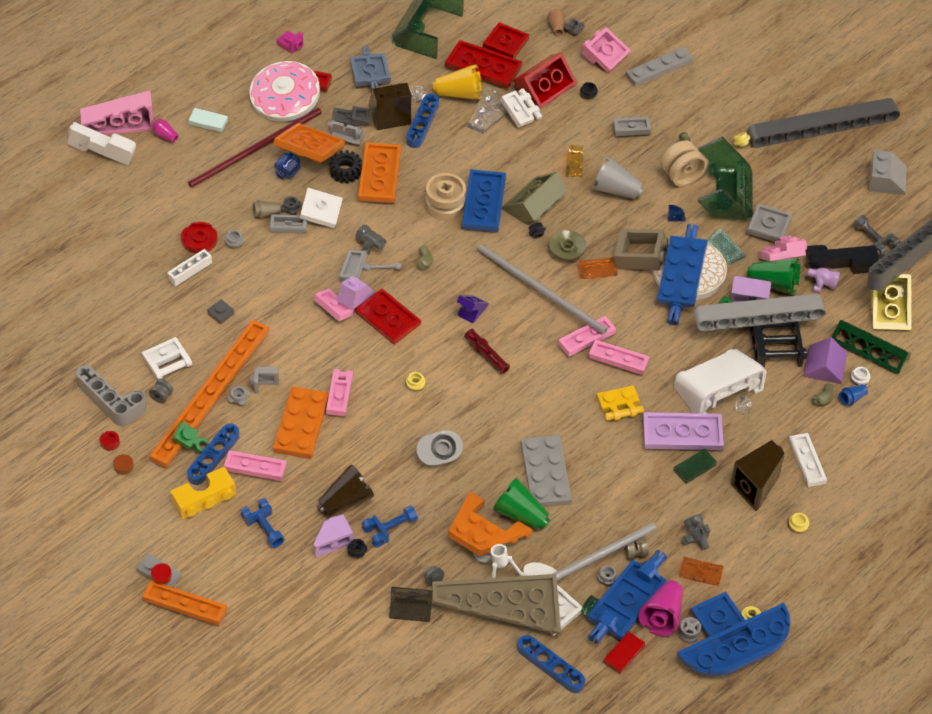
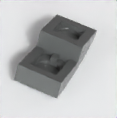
[332,106,370,127]

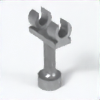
[854,215,901,259]

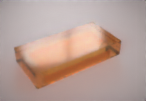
[578,257,618,279]

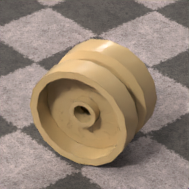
[660,140,707,187]
[426,173,466,220]

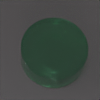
[581,595,599,616]

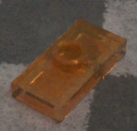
[679,557,724,586]

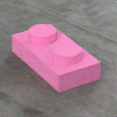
[314,288,354,321]

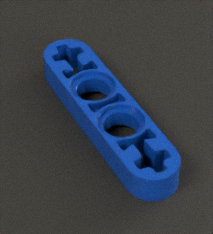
[406,94,439,148]
[187,424,239,485]
[517,635,585,693]

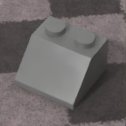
[869,150,907,195]

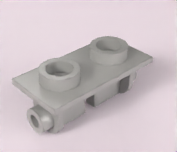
[327,120,365,145]

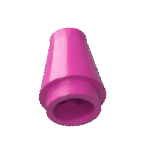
[152,119,179,143]

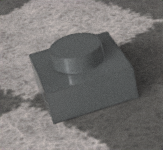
[207,299,234,325]

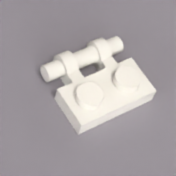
[500,89,543,128]

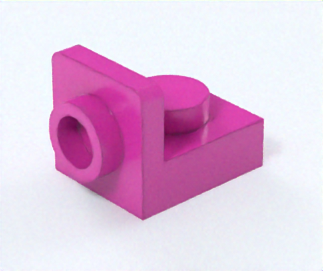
[277,31,304,54]

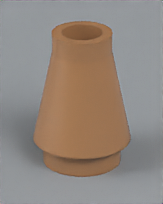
[547,9,564,35]

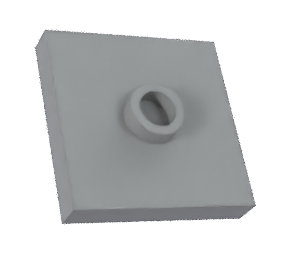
[746,204,792,242]

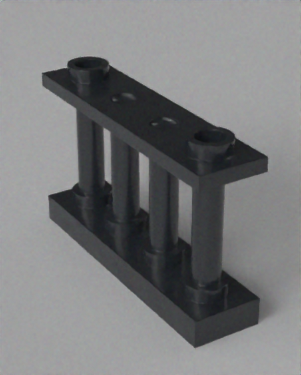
[748,296,807,367]

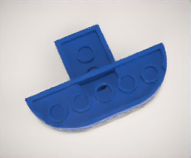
[677,592,790,676]

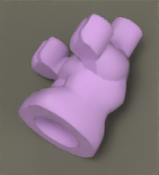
[807,268,840,293]

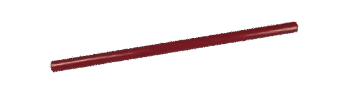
[188,108,322,188]

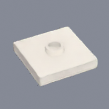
[299,188,343,229]

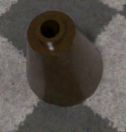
[317,465,374,516]

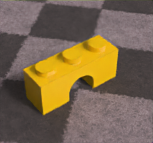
[170,467,236,519]

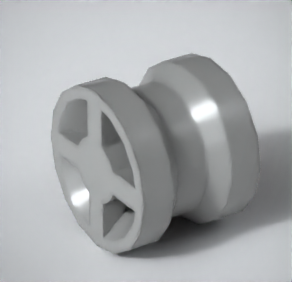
[679,617,701,644]

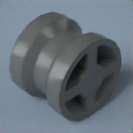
[149,379,174,403]

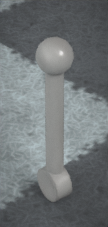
[363,263,401,271]

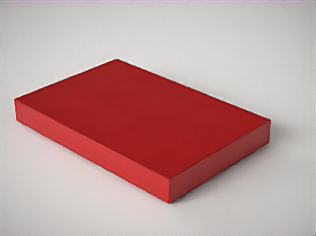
[355,289,421,345]

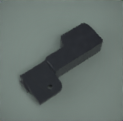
[805,245,879,274]

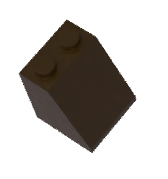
[369,83,412,131]
[731,440,785,512]

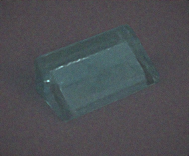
[707,228,746,265]

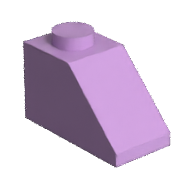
[337,276,375,310]
[314,514,353,558]

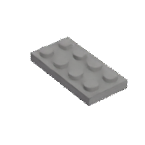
[521,435,572,507]

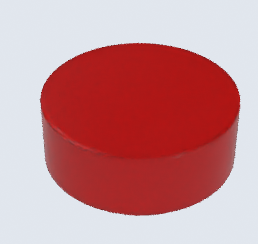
[100,431,120,451]
[151,563,172,585]

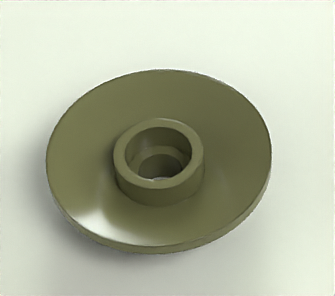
[549,230,586,260]

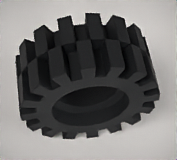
[329,150,362,184]

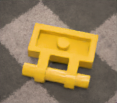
[597,385,644,421]

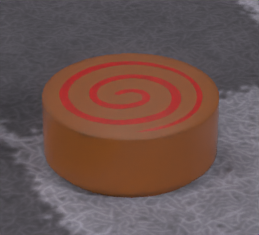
[113,454,134,474]

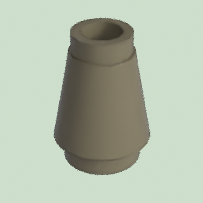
[253,200,280,218]

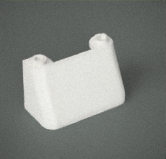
[674,349,767,414]

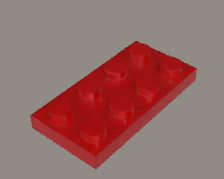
[445,40,523,89]

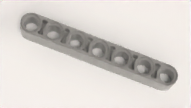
[694,294,826,331]

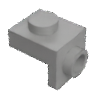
[251,366,279,393]

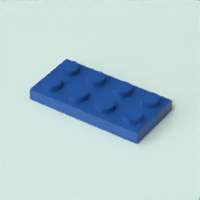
[462,169,506,232]

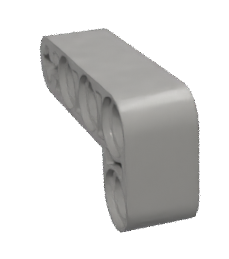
[76,365,147,426]

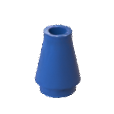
[839,384,868,406]

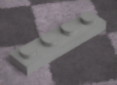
[626,47,693,87]

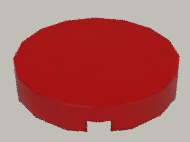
[181,222,218,254]

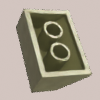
[502,172,568,223]

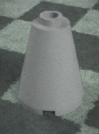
[591,156,644,199]

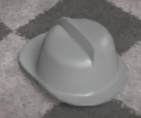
[416,430,463,465]

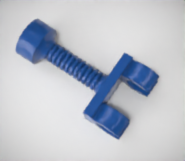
[240,498,285,548]
[362,505,418,547]

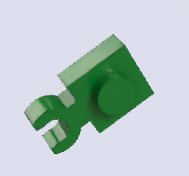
[171,421,209,454]

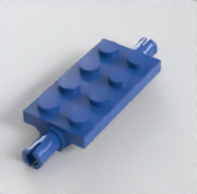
[657,224,708,325]
[587,550,667,644]

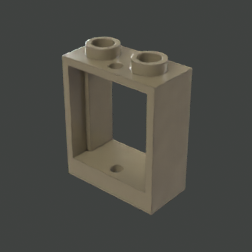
[614,229,669,270]

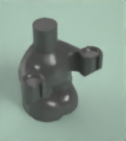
[355,224,387,255]
[681,514,710,550]

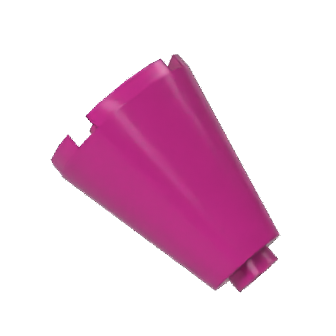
[638,580,683,636]

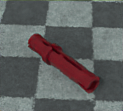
[464,328,510,374]

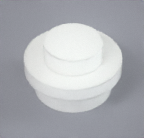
[851,367,870,385]

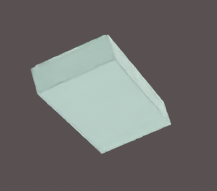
[188,108,228,133]

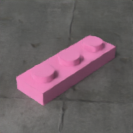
[558,316,616,357]
[589,340,649,375]
[224,450,287,481]

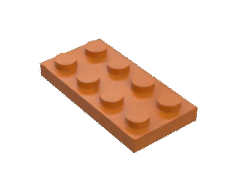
[358,142,401,203]
[273,386,329,459]

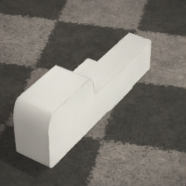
[67,122,136,166]

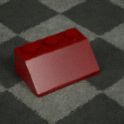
[513,52,577,109]

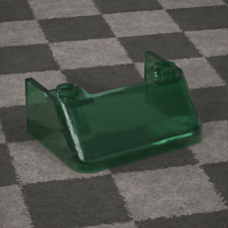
[392,0,464,59]
[698,136,753,220]

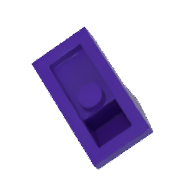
[457,295,489,323]

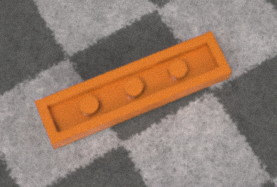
[142,580,227,626]

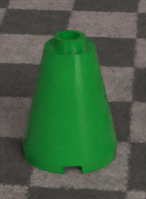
[747,258,800,295]
[493,478,550,530]

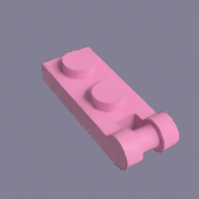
[326,369,354,416]

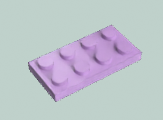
[643,412,724,450]

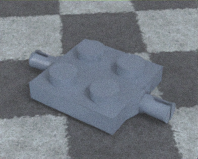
[350,46,391,89]

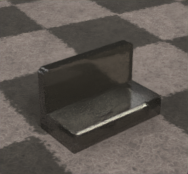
[389,587,433,622]

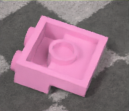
[581,27,631,73]
[758,235,807,261]

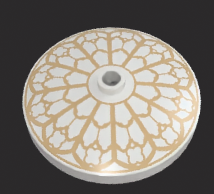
[652,243,727,300]

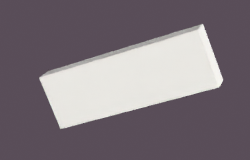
[789,433,827,487]

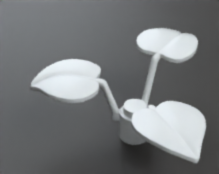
[473,544,557,578]

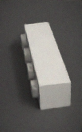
[167,249,212,287]

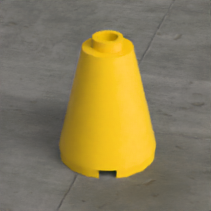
[433,64,482,100]

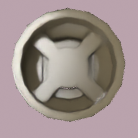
[624,536,649,559]

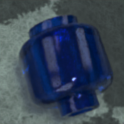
[274,152,301,180]

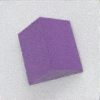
[804,337,847,384]

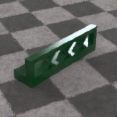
[832,320,911,373]

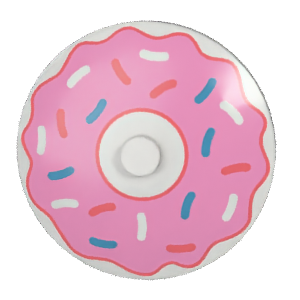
[249,61,320,122]

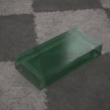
[673,448,717,484]

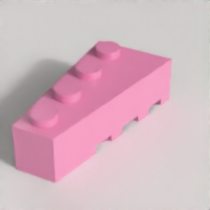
[80,90,154,135]

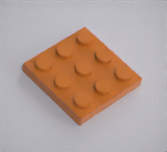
[273,123,346,163]

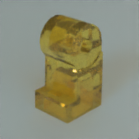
[566,145,583,178]

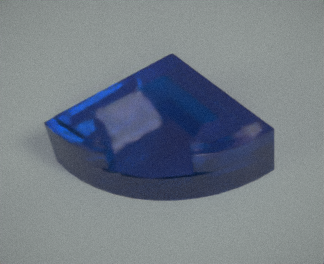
[667,205,686,221]

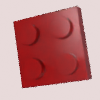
[483,22,529,58]

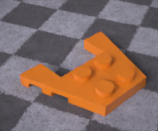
[448,491,532,556]

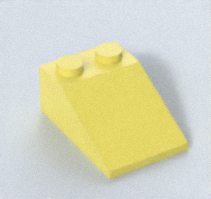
[871,274,911,331]

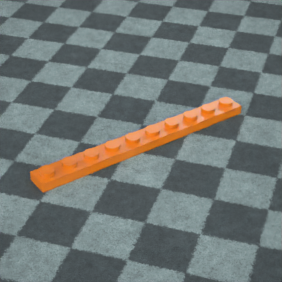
[149,320,269,468]

